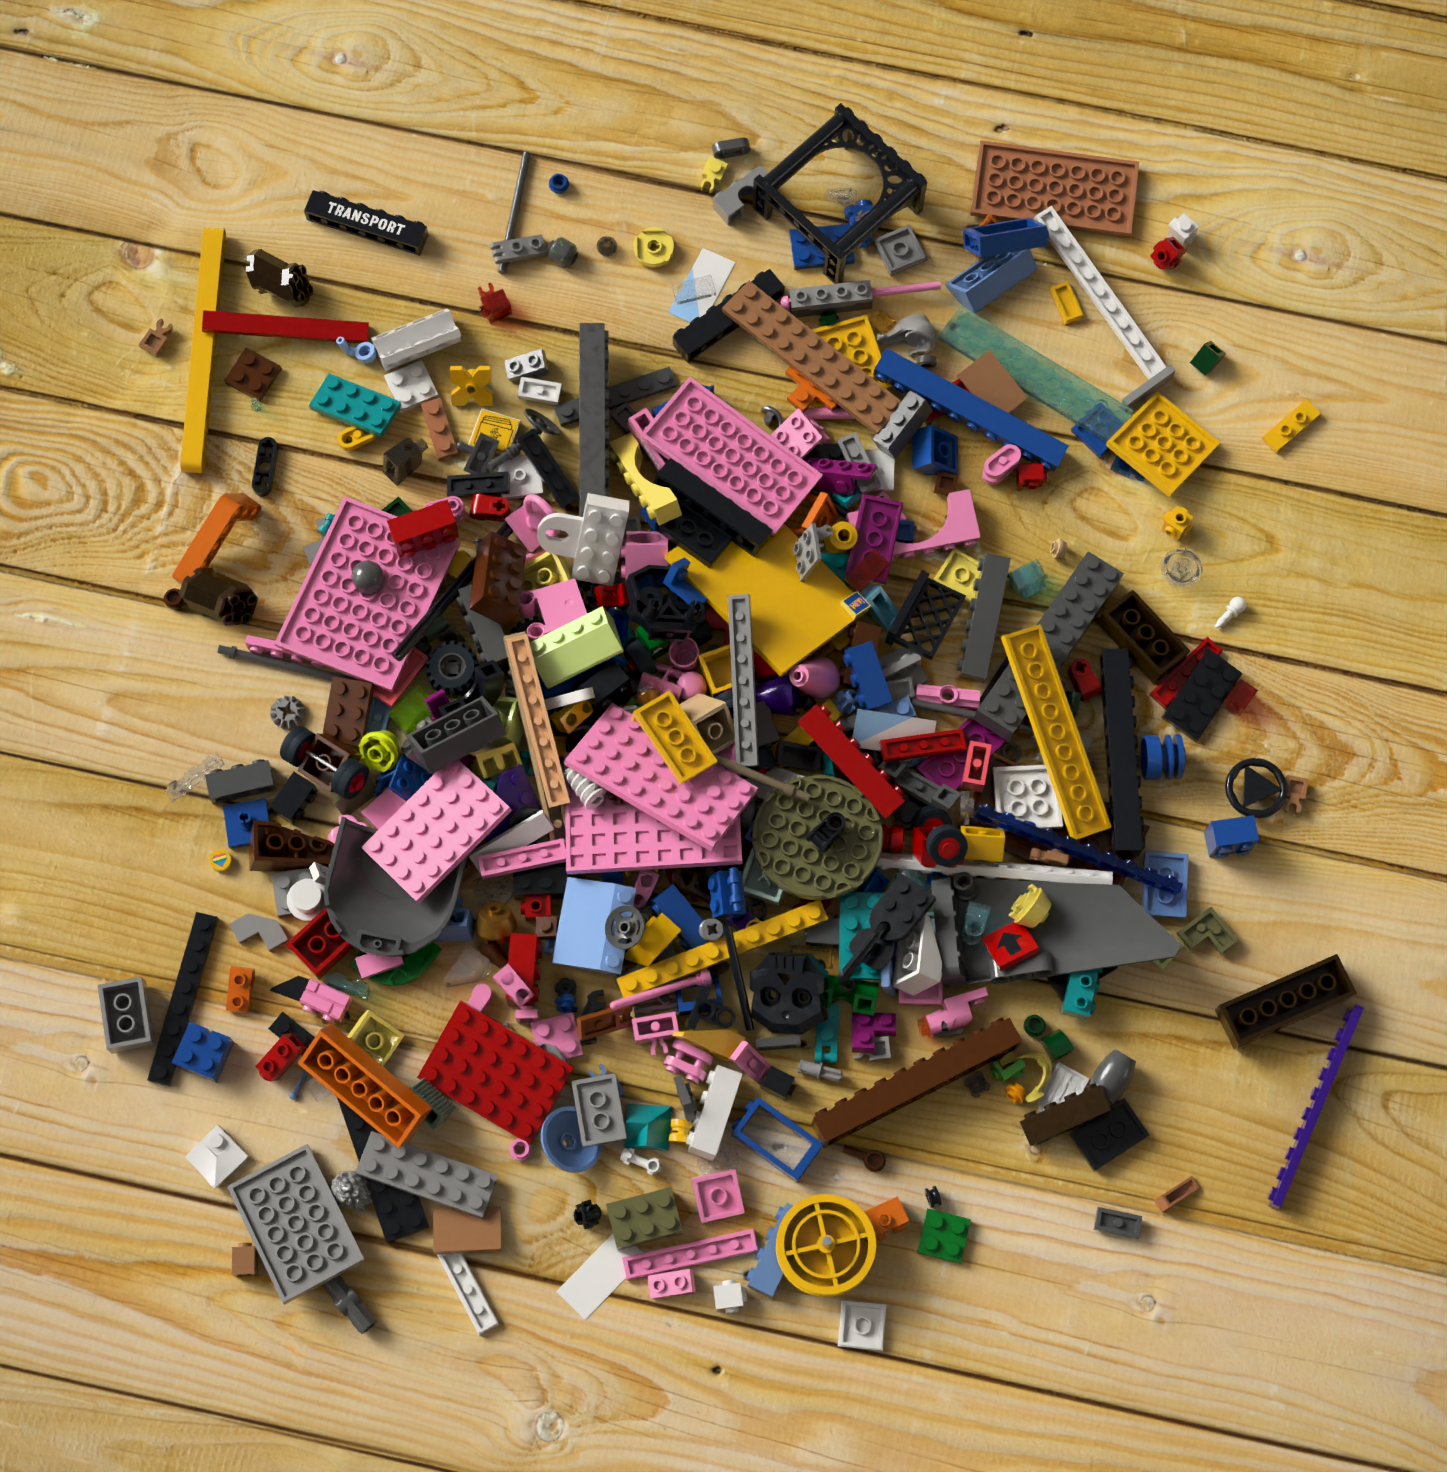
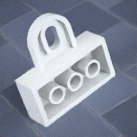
[537,493,629,586]

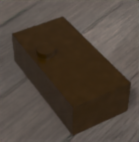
[1097,590,1190,684]

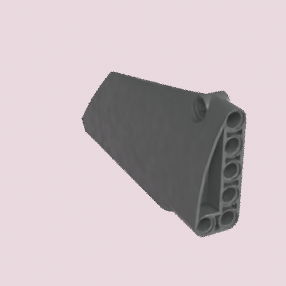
[931,872,1182,988]

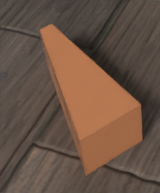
[1154,1176,1200,1212]

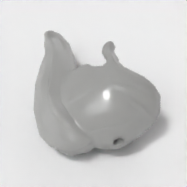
[876,314,936,356]

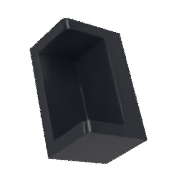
[775,741,822,772]

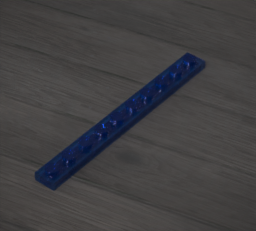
[973,804,1183,896]

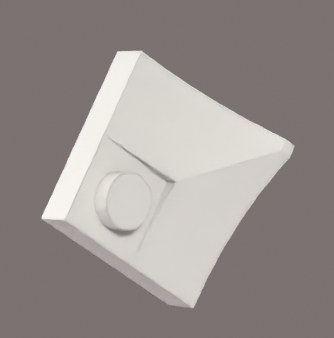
[185,1125,249,1189]

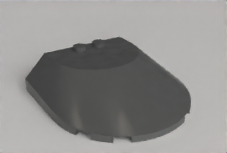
[324,816,468,957]

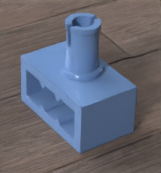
[434,896,475,941]

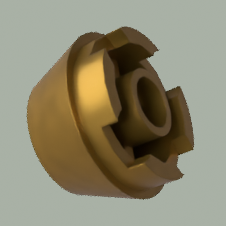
[473,902,517,944]

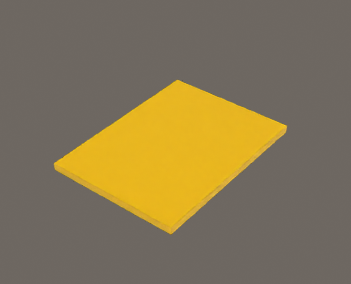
[664,524,868,677]

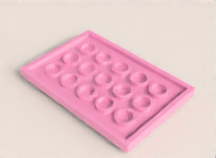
[361,760,512,904]

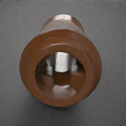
[477,940,508,969]

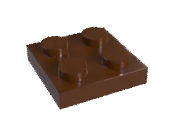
[224,348,282,402]

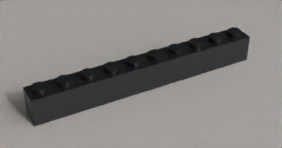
[1099,649,1145,857]

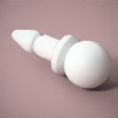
[1215,597,1247,628]

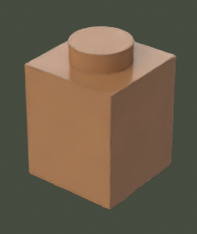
[232,1243,258,1277]

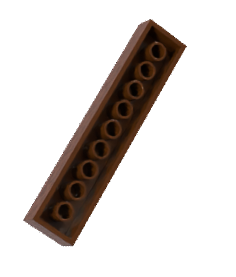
[811,1017,1022,1148]

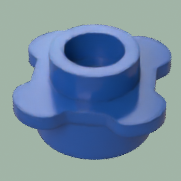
[554,994,578,1013]

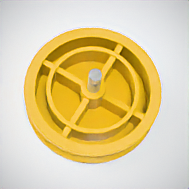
[776,1194,876,1297]

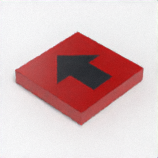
[981,922,1040,971]

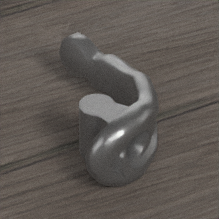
[761,406,783,427]

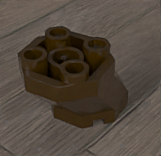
[246,249,313,308]
[179,568,258,626]

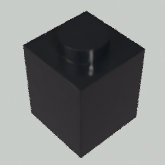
[761,1066,797,1101]

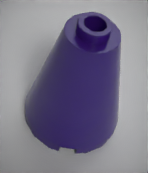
[755,675,800,717]

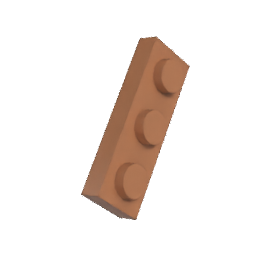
[420,398,458,461]

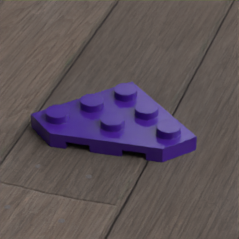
[484,764,542,843]

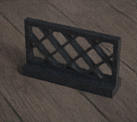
[884,570,966,660]

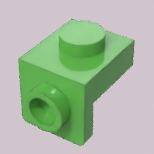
[990,1058,1027,1084]

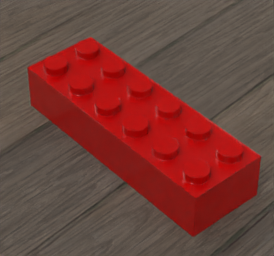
[797,703,905,819]

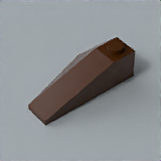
[249,821,335,872]

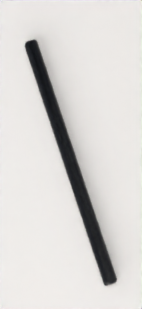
[392,494,530,661]

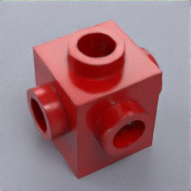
[1150,237,1187,270]

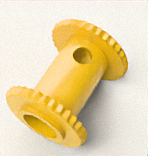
[824,521,858,554]

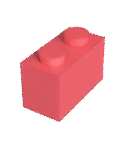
[961,741,992,792]

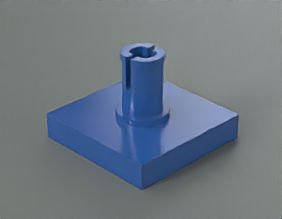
[223,798,270,849]

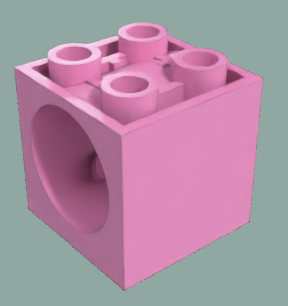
[621,531,668,585]

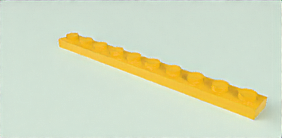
[616,900,828,998]

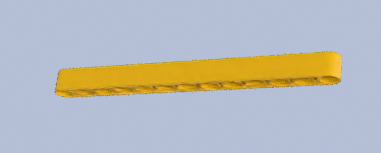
[181,228,226,473]

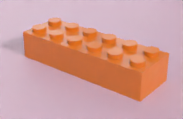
[298,1024,433,1148]

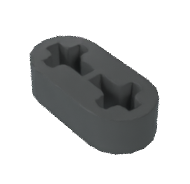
[712,138,751,159]

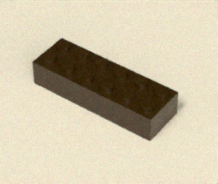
[1215,954,1357,1049]

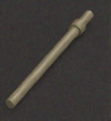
[713,753,810,802]

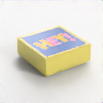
[840,591,871,619]

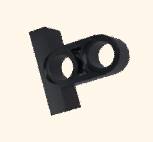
[686,984,736,1030]

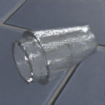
[826,188,857,207]

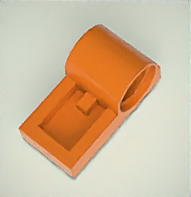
[226,966,255,1013]

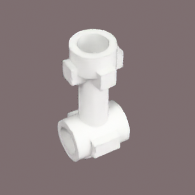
[620,1148,662,1176]

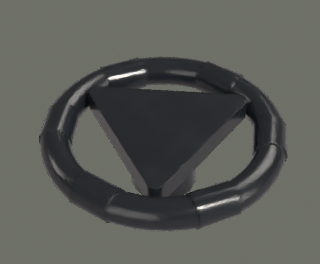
[1225,758,1288,819]

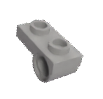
[505,348,549,382]

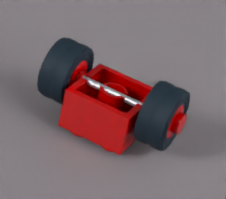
[912,805,968,868]

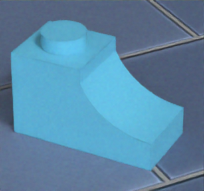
[859,583,899,631]

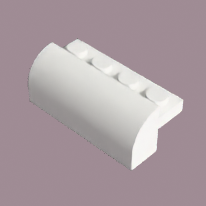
[371,308,461,371]

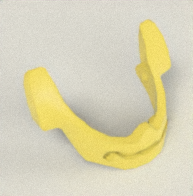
[998,1052,1052,1103]

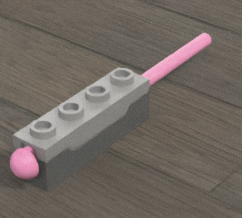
[780,280,941,318]

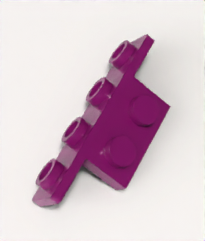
[803,456,876,495]

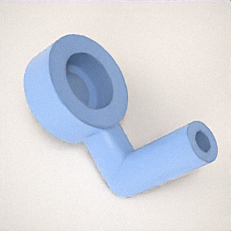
[336,337,377,364]

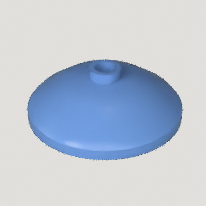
[541,1106,603,1173]

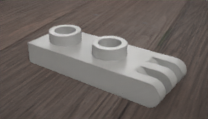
[489,234,548,264]

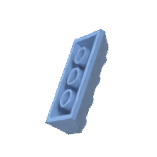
[945,249,1038,313]

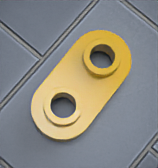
[337,426,377,451]

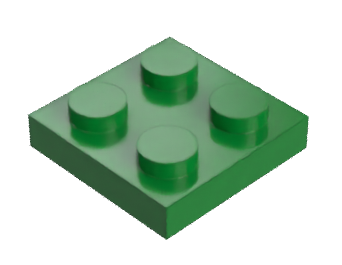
[917,1208,971,1264]

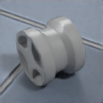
[699,919,723,941]

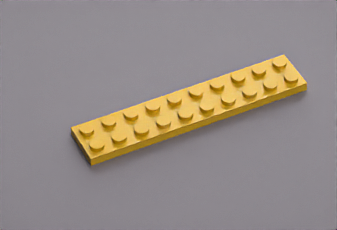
[1001,624,1112,841]

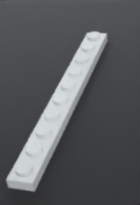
[1034,206,1166,380]

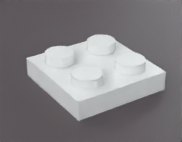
[384,360,439,413]

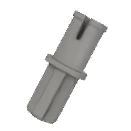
[798,1059,843,1082]

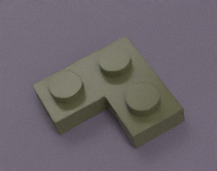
[1176,907,1239,955]

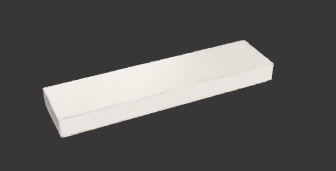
[468,810,554,873]
[437,1253,499,1336]

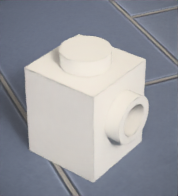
[1166,214,1199,247]
[713,1280,747,1314]

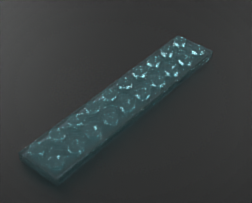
[938,305,1134,442]

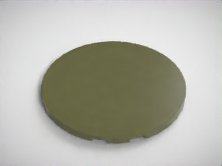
[752,775,883,900]

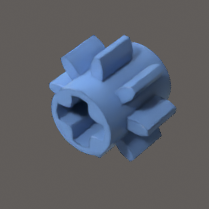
[835,689,861,715]

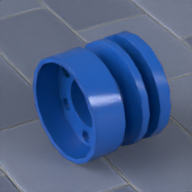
[1140,734,1186,780]

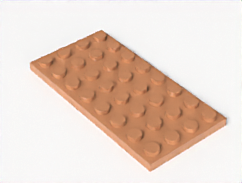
[970,140,1139,237]

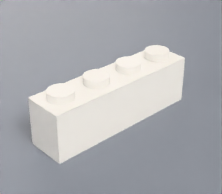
[686,1065,742,1161]

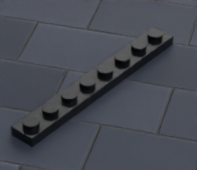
[147,912,219,1087]

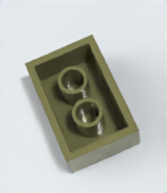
[606,1187,683,1251]

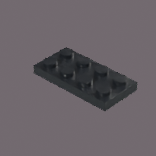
[1161,649,1243,742]

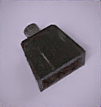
[383,438,428,486]

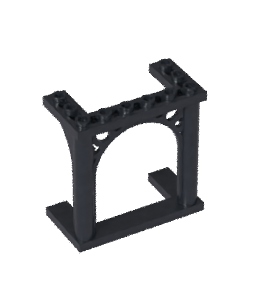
[752,103,927,284]

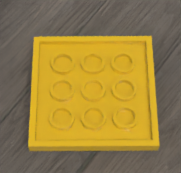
[811,315,892,408]
[1106,391,1221,497]

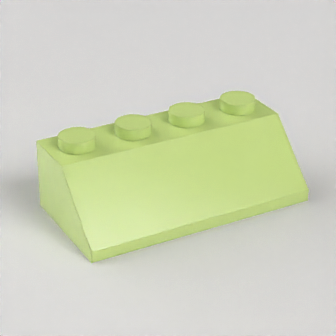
[530,606,624,689]

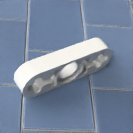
[544,687,595,710]

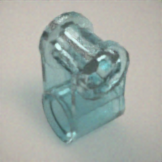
[961,900,991,945]

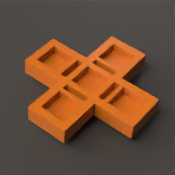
[785,366,838,413]

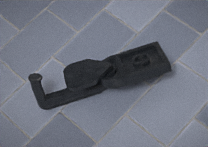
[838,873,937,991]

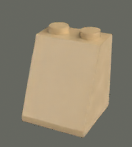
[679,693,735,754]

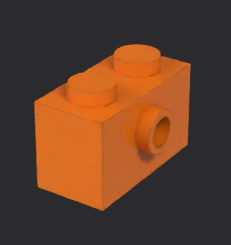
[864,1196,909,1242]

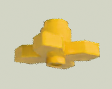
[450,366,493,406]

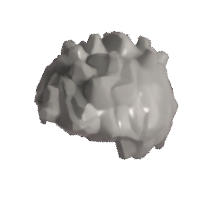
[330,1171,373,1211]

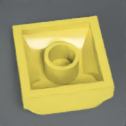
[347,1010,404,1067]

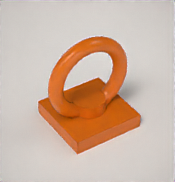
[785,492,839,544]

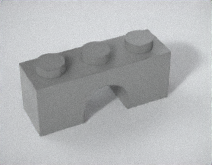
[713,165,768,225]

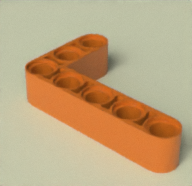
[172,493,261,585]

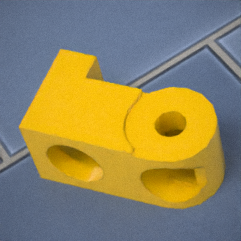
[549,700,594,734]

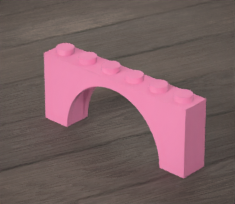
[846,489,981,562]

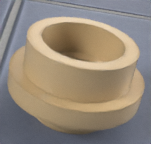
[1050,538,1067,559]

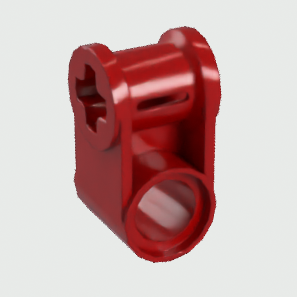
[469,494,511,522]
[1068,658,1102,701]

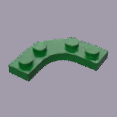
[350,942,442,986]

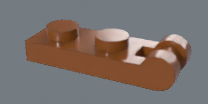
[577,1005,633,1041]

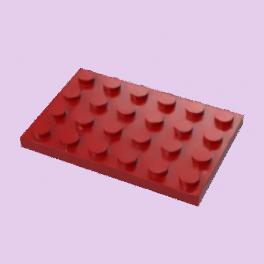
[417,1000,575,1144]

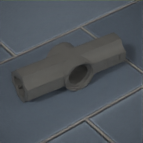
[322,1275,377,1334]

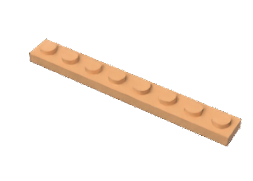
[506,634,570,808]

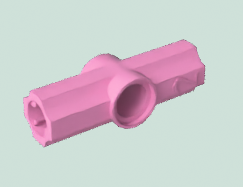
[915,684,980,710]

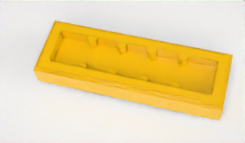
[1262,399,1321,453]

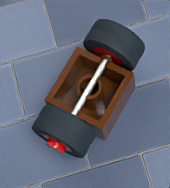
[280,726,369,800]

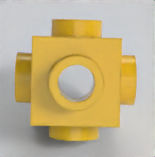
[1161,505,1194,541]

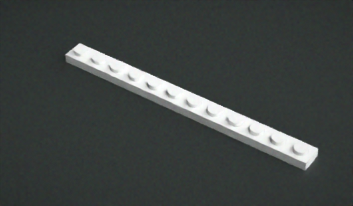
[877,851,1113,885]

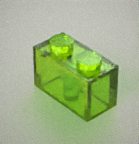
[388,685,432,735]

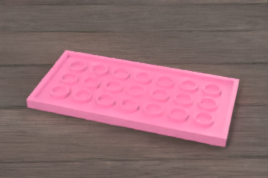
[639,377,823,537]
[564,703,758,852]

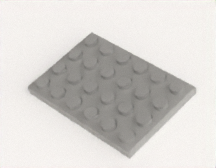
[227,1144,366,1305]

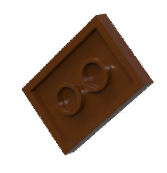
[323,676,375,746]

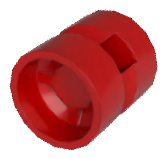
[881,823,905,853]

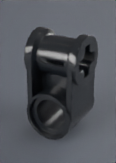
[806,812,846,854]

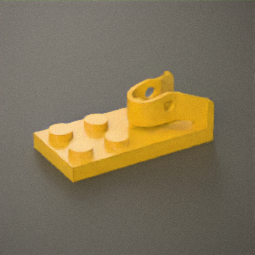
[631,690,718,786]

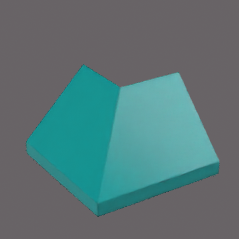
[624,1103,672,1151]

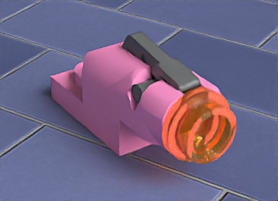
[917,987,988,1038]

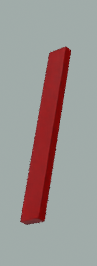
[202,310,369,344]

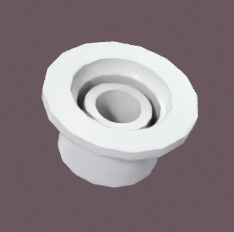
[287,879,326,921]

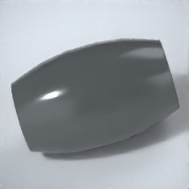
[1090,1049,1136,1105]

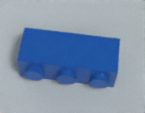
[843,641,893,710]
[650,884,707,951]

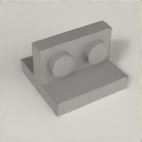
[878,647,928,689]

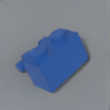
[708,867,746,918]

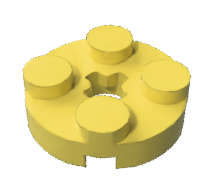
[633,227,674,267]

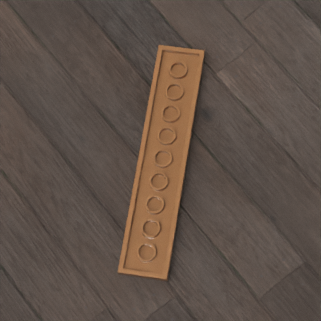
[722,280,901,435]

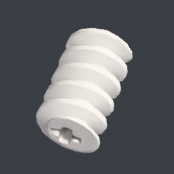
[563,767,607,810]

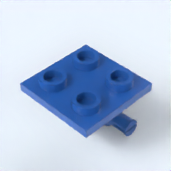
[373,753,433,801]

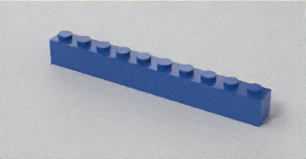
[873,348,1069,472]

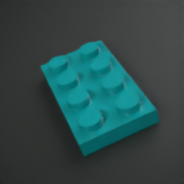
[309,373,402,438]
[839,892,884,980]

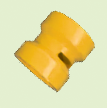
[668,1119,693,1145]

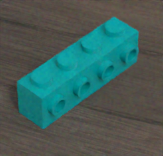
[1061,969,1103,1020]

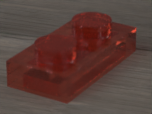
[844,549,889,594]

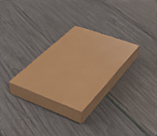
[957,350,1028,413]
[433,1206,502,1255]

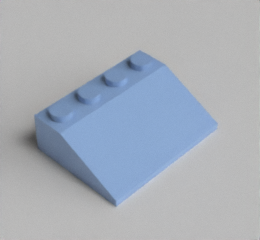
[552,877,636,976]

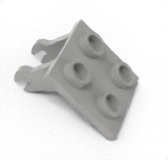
[793,523,833,582]

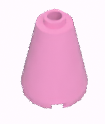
[789,657,840,699]

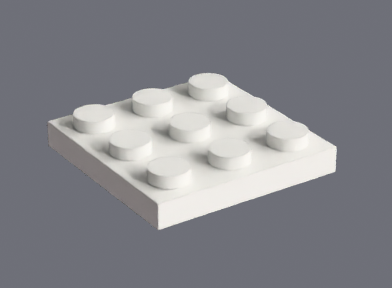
[992,765,1063,831]

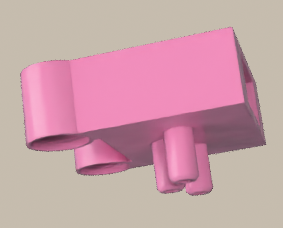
[519,578,587,643]

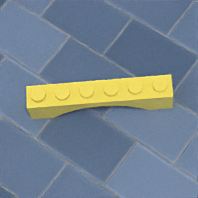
[609,433,682,525]

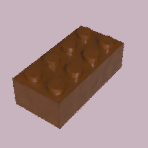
[469,531,527,626]

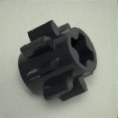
[574,1200,602,1230]

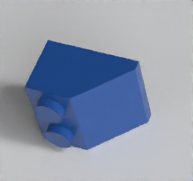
[912,424,958,475]

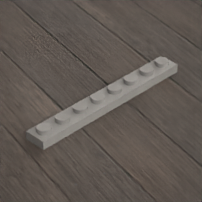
[728,594,759,767]

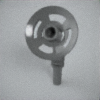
[487,409,560,471]
[605,893,658,949]

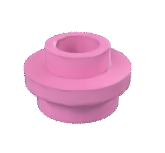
[510,1139,532,1161]

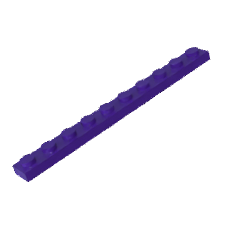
[1268,1004,1364,1210]

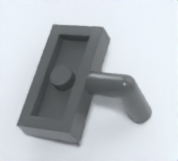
[456,432,500,474]
[674,1075,701,1122]

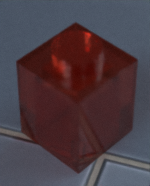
[1223,678,1258,716]

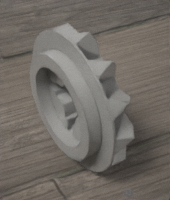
[270,695,305,729]

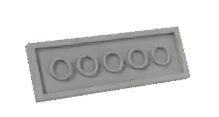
[355,1131,498,1219]

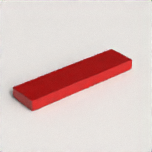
[1149,636,1223,709]
[879,729,967,763]

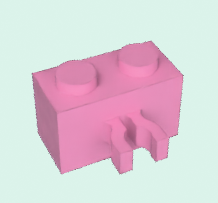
[632,1012,679,1057]

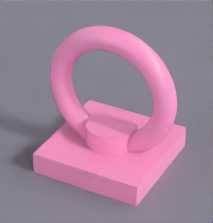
[505,494,561,553]

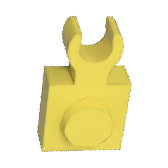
[701,156,728,194]

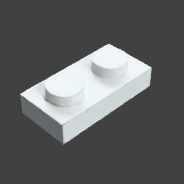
[517,377,562,405]

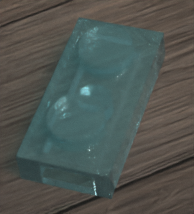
[324,972,371,1000]

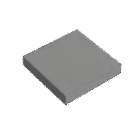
[873,224,927,276]

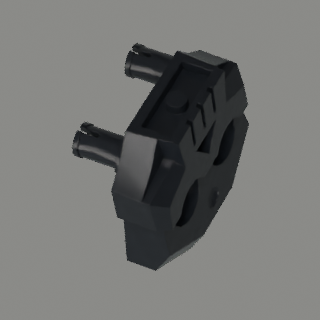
[626,565,706,642]
[750,952,829,1035]

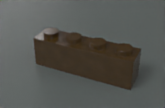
[1020,1083,1114,1146]

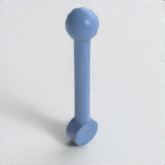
[289,1070,309,1100]

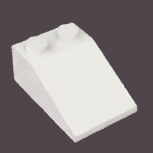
[892,914,942,995]

